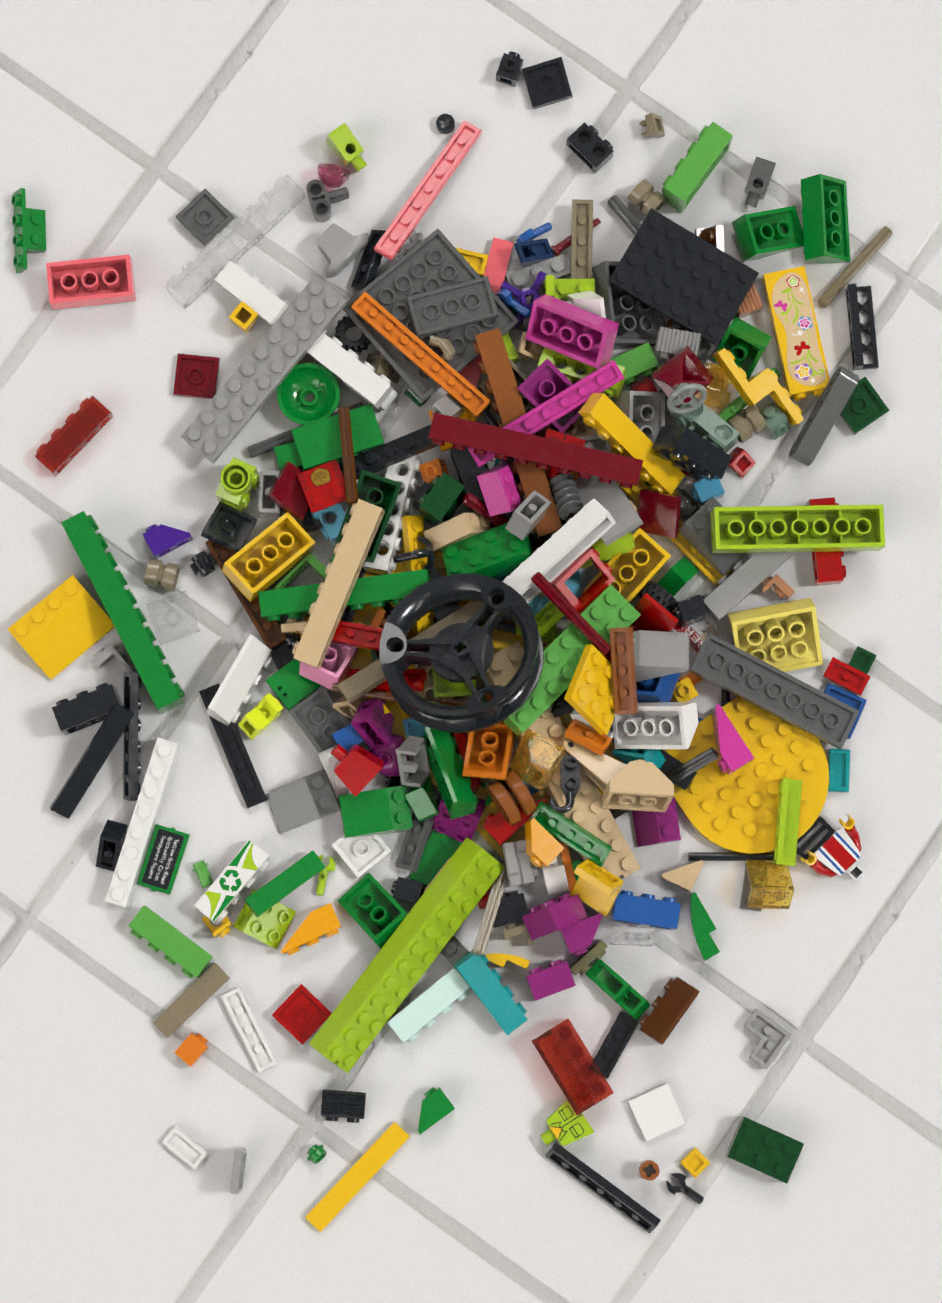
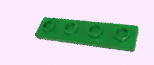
[11,188,46,273]

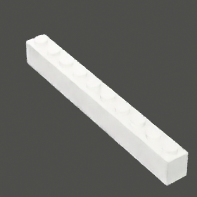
[214,261,393,409]

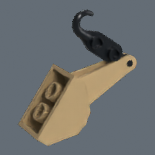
[549,738,674,813]

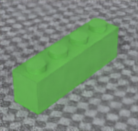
[578,342,659,386]
[128,905,214,979]

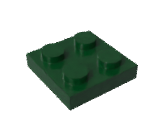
[840,377,889,435]

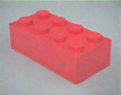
[46,254,136,310]

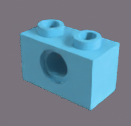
[310,504,346,543]

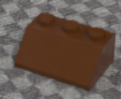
[638,977,700,1045]

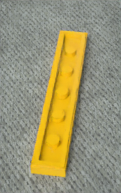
[305,1122,410,1232]

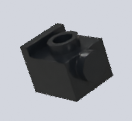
[496,51,523,87]

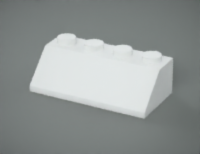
[207,634,272,727]
[612,702,698,749]

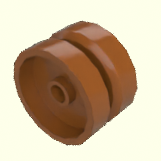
[486,770,537,826]

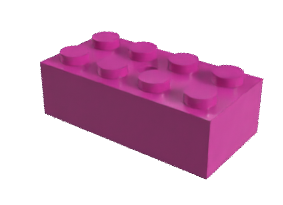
[525,294,619,369]

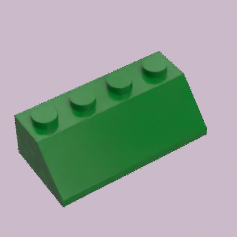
[800,174,850,264]
[423,727,479,820]

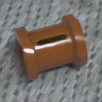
[639,1160,659,1180]

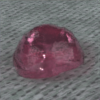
[317,163,350,188]

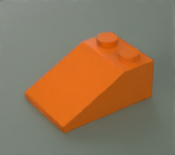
[462,722,515,780]

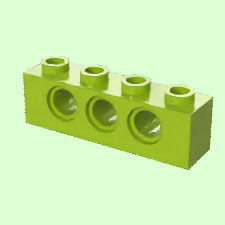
[537,347,626,398]

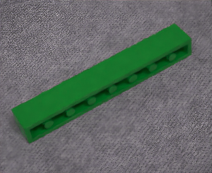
[258,569,430,622]

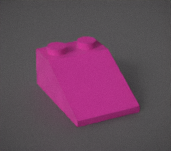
[477,459,523,517]
[712,704,754,775]

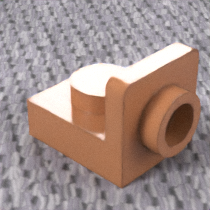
[761,574,795,600]

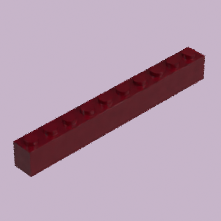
[428,412,643,489]

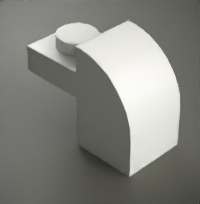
[542,853,569,898]

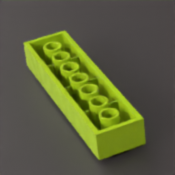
[710,504,885,553]

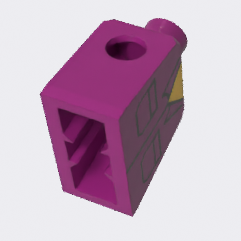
[351,698,394,750]

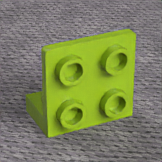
[233,889,296,949]

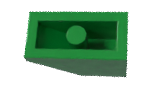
[418,1087,455,1135]

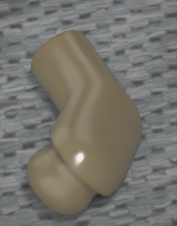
[429,335,455,361]

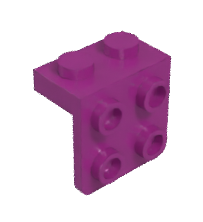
[432,798,486,843]

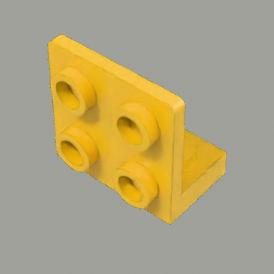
[572,859,624,916]

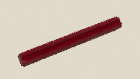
[463,493,544,551]
[531,572,611,655]

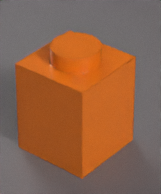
[174,1032,209,1067]

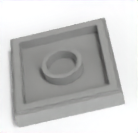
[230,1147,247,1194]

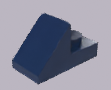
[514,238,554,268]

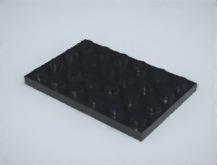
[608,208,759,346]

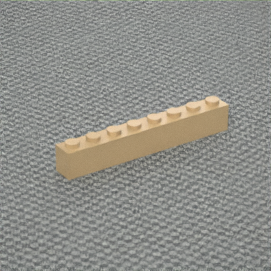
[292,499,385,669]

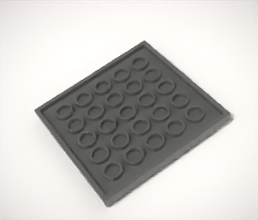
[342,229,519,403]

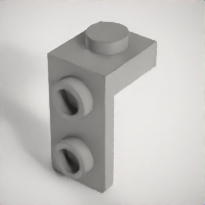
[92,645,138,673]

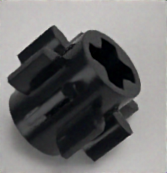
[190,551,217,577]

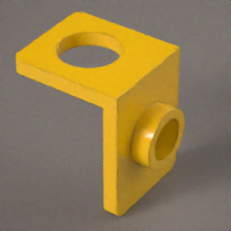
[202,916,233,938]

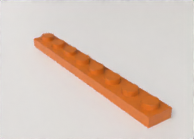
[351,292,491,418]

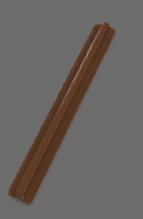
[338,406,358,506]

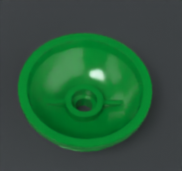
[277,363,340,425]

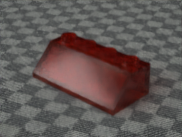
[532,1018,614,1116]

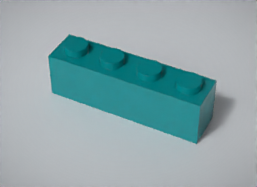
[453,951,528,1036]

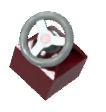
[651,345,714,414]

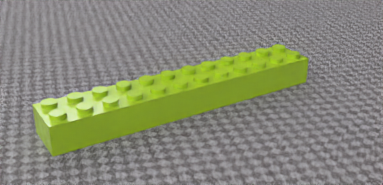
[309,837,505,1073]

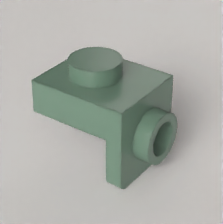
[759,402,791,440]

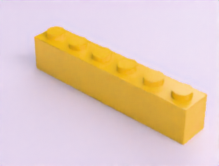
[578,393,685,494]

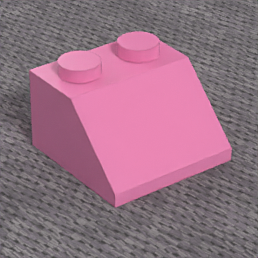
[299,642,358,690]

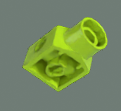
[215,457,260,511]

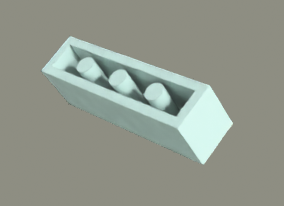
[387,968,470,1043]

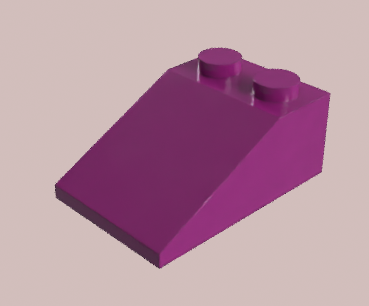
[517,358,586,433]

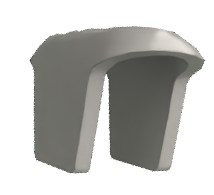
[317,223,369,278]

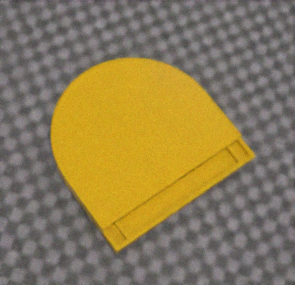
[662,697,829,854]

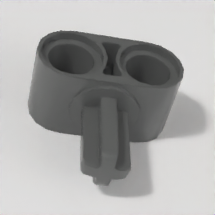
[306,179,349,222]

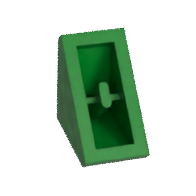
[657,557,699,597]

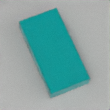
[828,749,850,793]

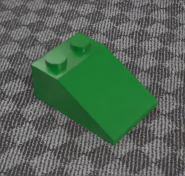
[732,206,804,262]
[338,786,413,838]
[337,873,408,949]

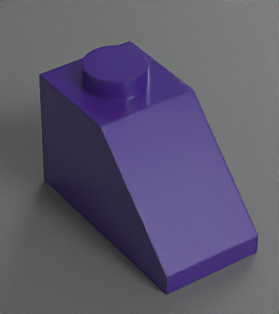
[142,524,193,559]

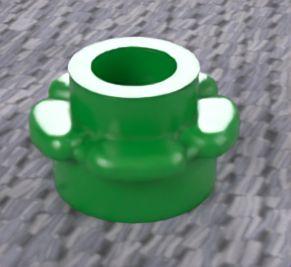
[307,1144,327,1164]

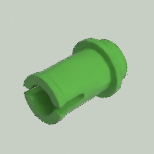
[192,860,214,889]

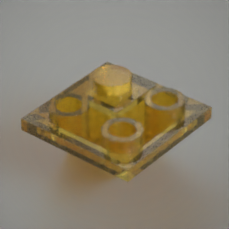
[509,729,565,790]

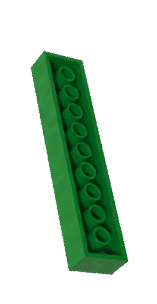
[61,511,185,714]

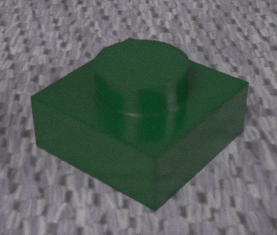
[848,646,877,674]

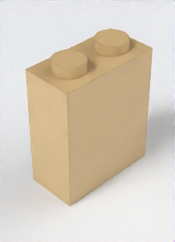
[423,512,491,552]

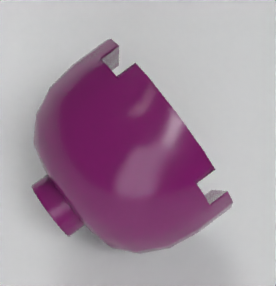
[370,734,409,777]

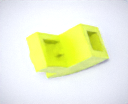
[238,693,283,740]

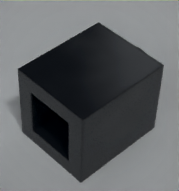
[391,876,426,904]

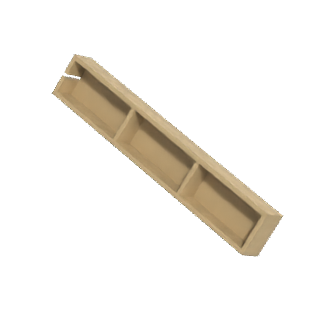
[485,641,641,879]

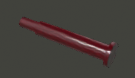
[551,218,601,256]

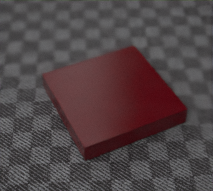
[173,353,220,399]
[267,461,309,521]
[637,489,681,538]

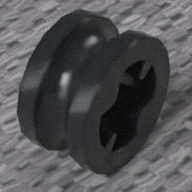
[436,114,455,134]

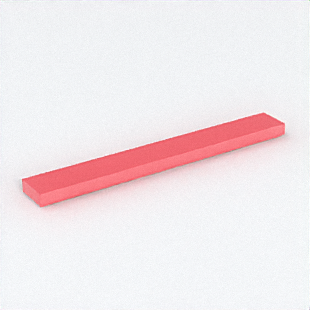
[374,120,482,261]
[459,237,514,389]

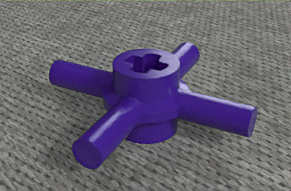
[500,271,547,329]

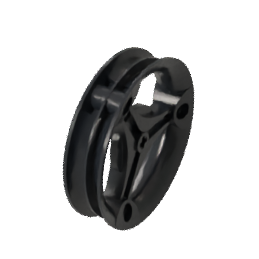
[379,573,544,733]

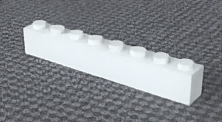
[105,738,180,908]

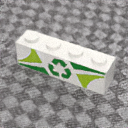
[194,840,270,923]

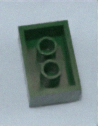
[419,472,465,527]
[725,1116,804,1183]

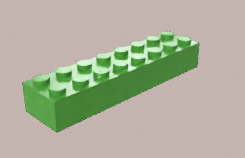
[503,584,641,736]

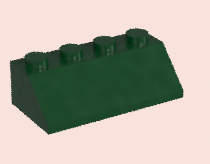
[333,469,402,563]

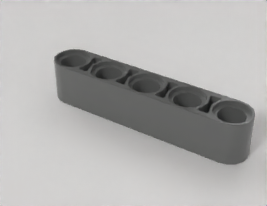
[789,366,859,466]

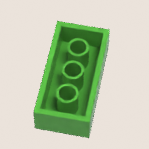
[661,121,733,213]

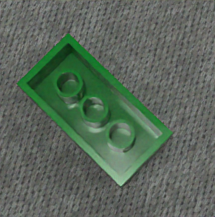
[441,523,533,580]

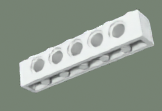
[363,454,422,575]

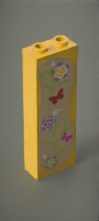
[762,266,830,401]

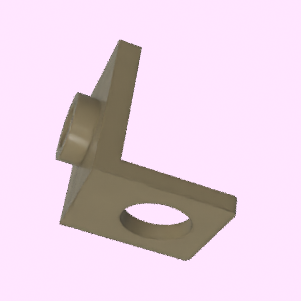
[366,353,400,383]

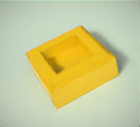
[680,1147,710,1178]

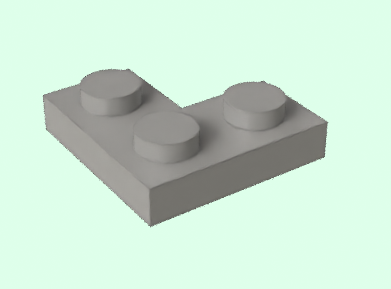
[744,1009,792,1069]

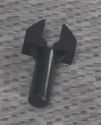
[666,1173,704,1204]

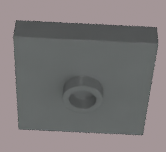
[176,188,235,247]

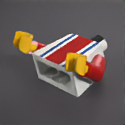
[801,814,863,880]

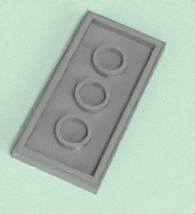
[575,476,643,546]

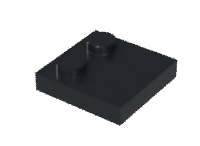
[522,57,573,109]
[201,502,258,553]

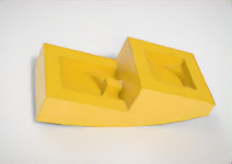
[485,953,530,969]

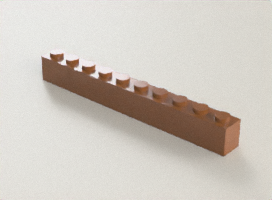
[473,328,562,539]

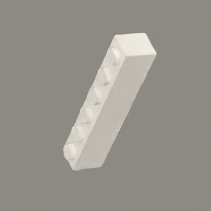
[502,498,616,603]

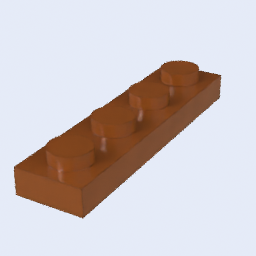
[609,627,638,715]

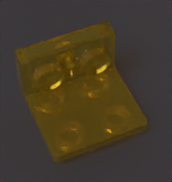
[745,860,794,909]

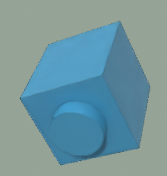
[691,479,725,506]

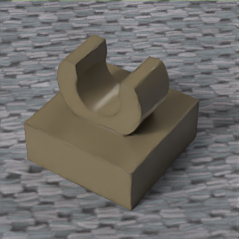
[639,113,665,138]

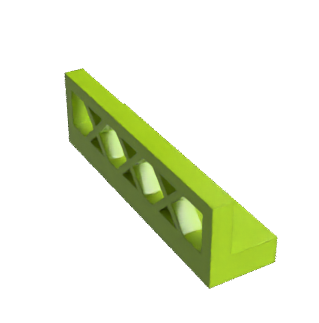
[773,778,802,866]

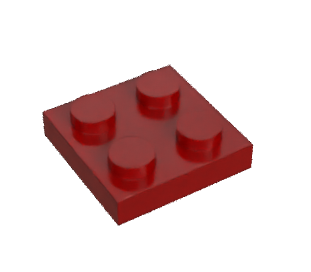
[272,984,332,1045]

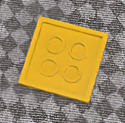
[564,644,615,735]

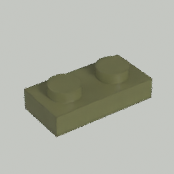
[569,939,608,975]

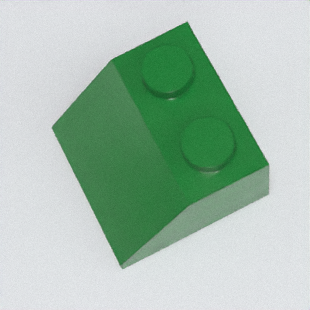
[712,317,772,379]

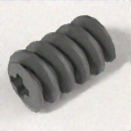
[549,473,583,521]

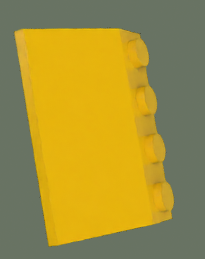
[7,575,115,680]

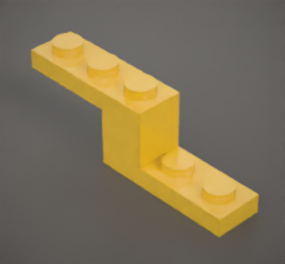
[712,348,804,426]

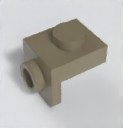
[502,922,533,946]

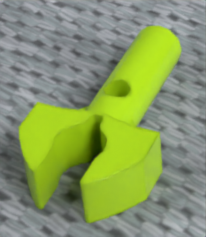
[316,855,336,896]

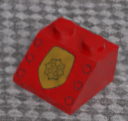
[297,460,347,514]

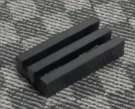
[796,816,835,860]

